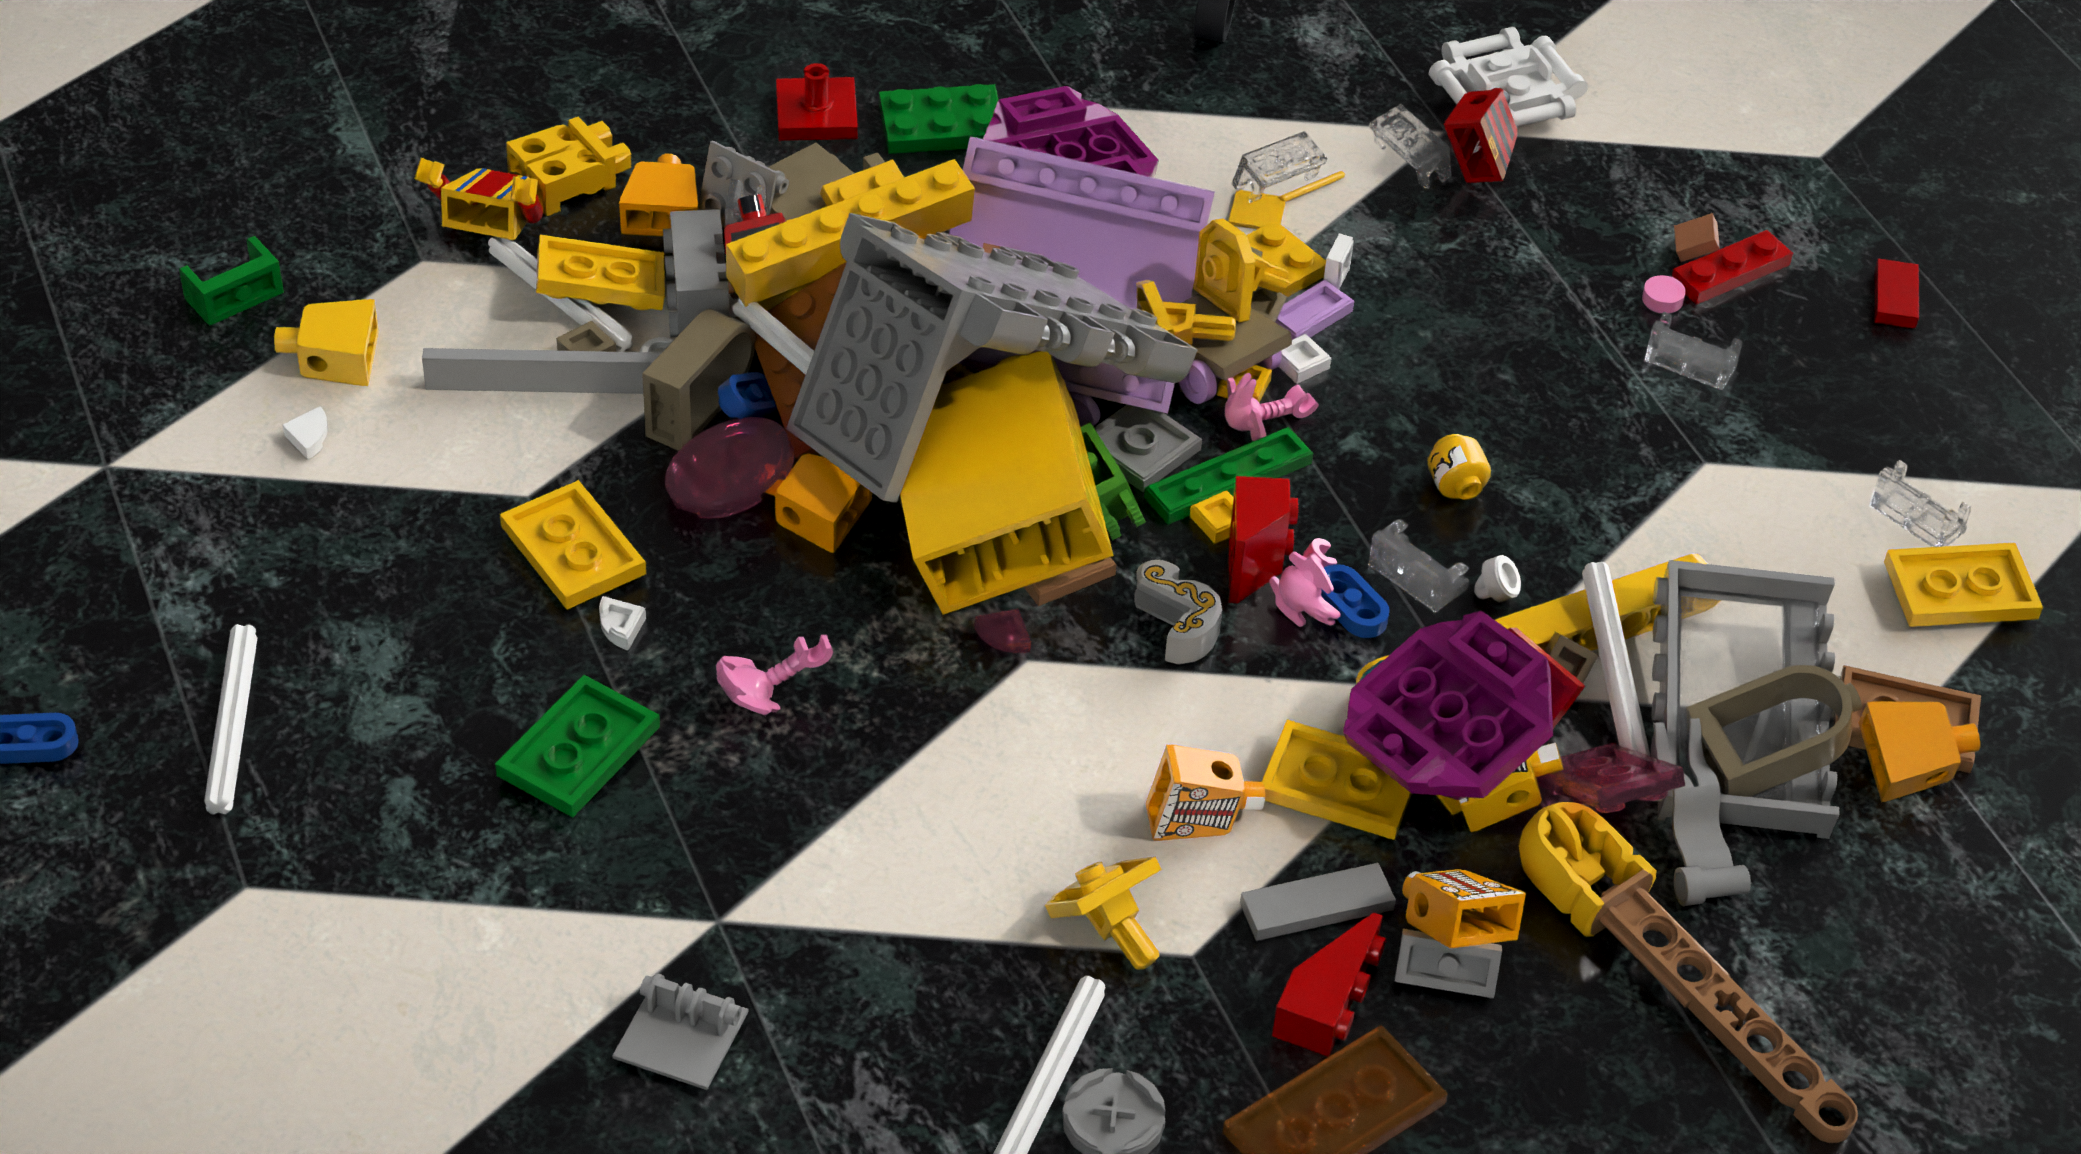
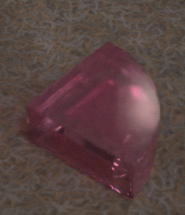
[974,609,1031,653]

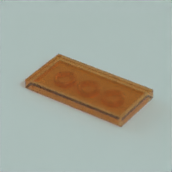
[1223,1025,1448,1154]

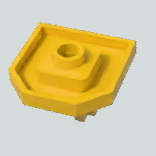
[1194,218,1290,322]
[1136,280,1236,346]
[1045,856,1162,970]

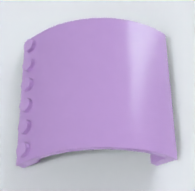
[949,137,1215,414]

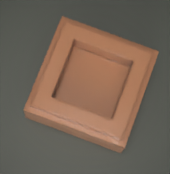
[1674,213,1720,262]

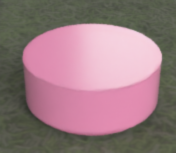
[1642,275,1685,314]

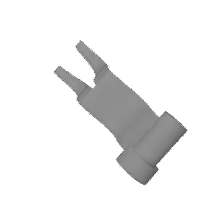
[1653,718,1751,906]

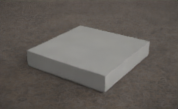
[1094,404,1202,492]

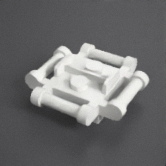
[1429,27,1588,128]

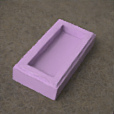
[1276,280,1354,340]

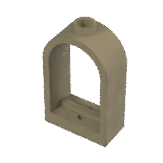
[642,309,756,452]
[1686,665,1862,797]

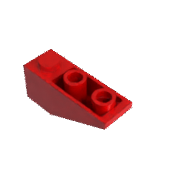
[1272,912,1387,1057]

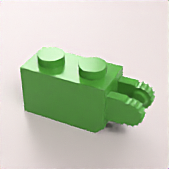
[1081,422,1146,541]

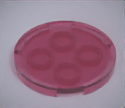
[665,417,794,519]

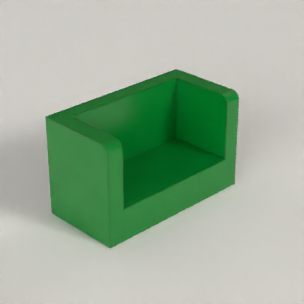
[179,236,284,326]

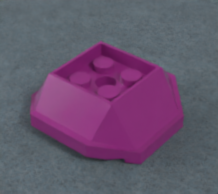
[983,86,1159,177]
[1343,611,1553,800]

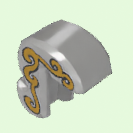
[1134,560,1222,664]

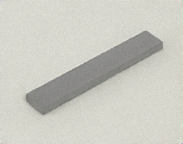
[422,348,661,394]

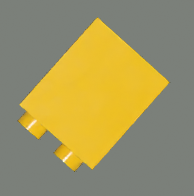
[900,351,1114,615]

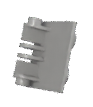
[698,140,789,228]
[613,974,749,1090]

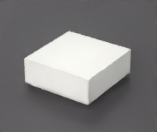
[1324,233,1354,289]
[1278,334,1331,384]

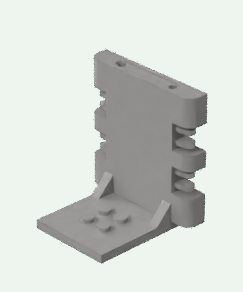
[786,213,1198,502]

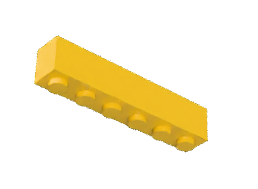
[726,159,975,307]

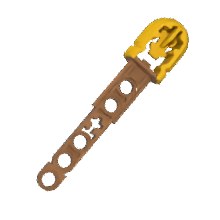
[1519,802,1858,1143]

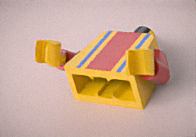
[414,158,543,240]

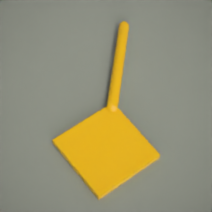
[1228,171,1345,229]

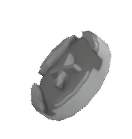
[1062,1068,1165,1154]

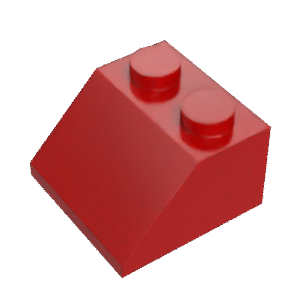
[1229,476,1298,603]

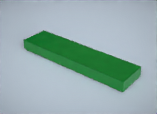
[1144,427,1313,525]

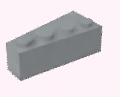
[663,209,729,337]

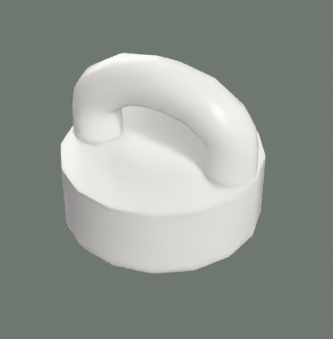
[1474,555,1521,602]

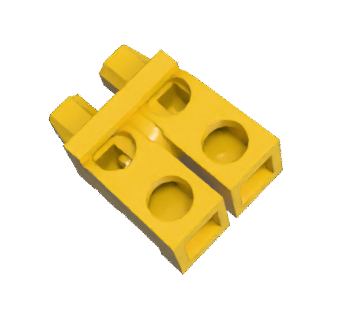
[506,116,631,216]

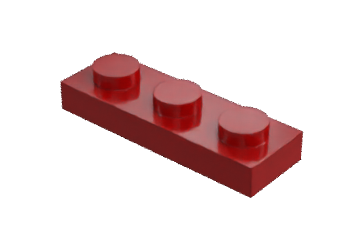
[1672,230,1793,305]

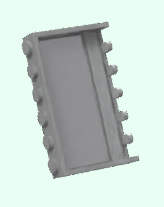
[1650,560,1839,839]

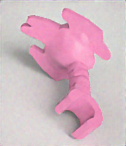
[1225,373,1319,441]
[1269,538,1341,627]
[716,635,833,715]

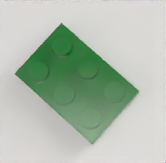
[879,84,999,154]
[495,675,660,818]

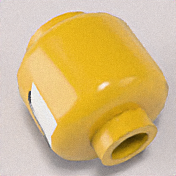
[1428,434,1491,500]

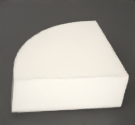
[283,406,328,459]
[599,596,646,650]

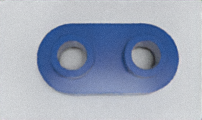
[718,372,777,420]
[1321,564,1390,638]
[0,713,79,764]

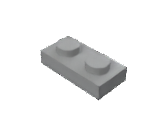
[1395,929,1502,998]

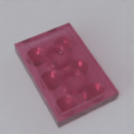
[1536,743,1685,813]

